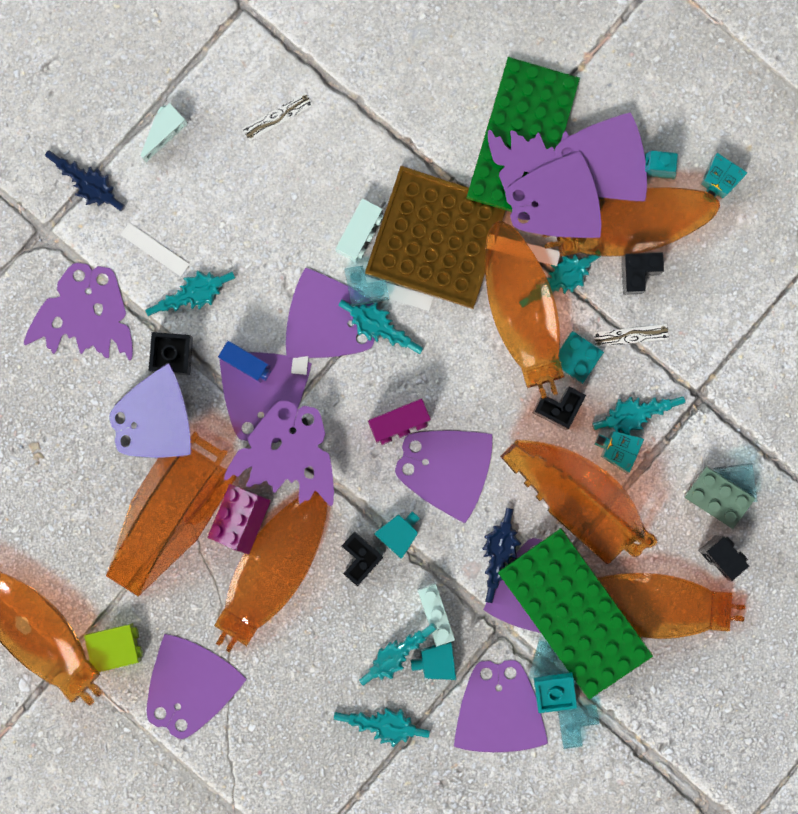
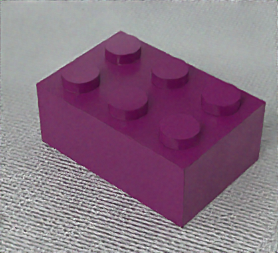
[368,398,431,445]
[207,484,271,555]

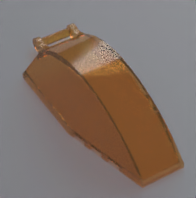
[106,432,237,597]
[500,440,657,564]

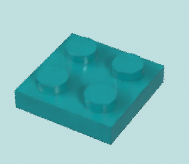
[551,331,604,384]
[534,673,577,714]

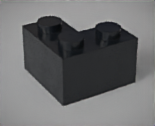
[621,252,664,295]
[532,386,586,430]
[342,531,383,587]
[698,535,749,581]

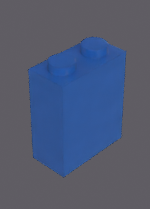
[218,340,271,383]

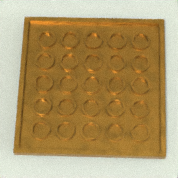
[365,166,506,309]

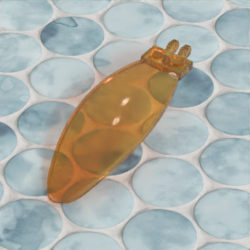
[542,187,720,257]
[485,221,565,399]
[214,491,327,653]
[0,571,103,706]
[597,573,745,639]

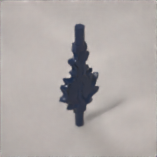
[45,150,125,212]
[482,508,521,603]

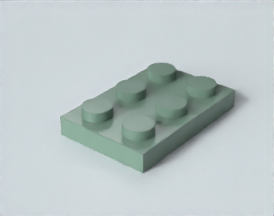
[684,465,755,529]

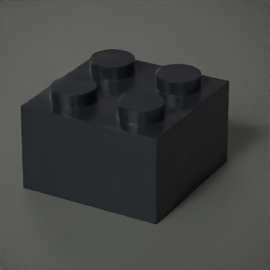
[148,332,193,375]

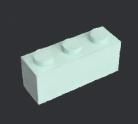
[336,198,384,262]
[417,583,455,647]

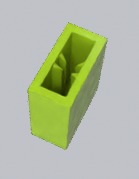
[84,623,143,674]

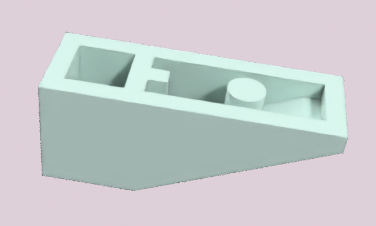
[140,103,187,162]

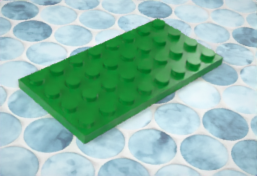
[466,57,580,213]
[498,528,653,700]

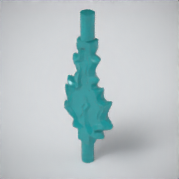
[519,250,602,308]
[145,270,235,316]
[338,299,424,354]
[592,396,686,435]
[359,623,437,686]
[333,708,430,747]

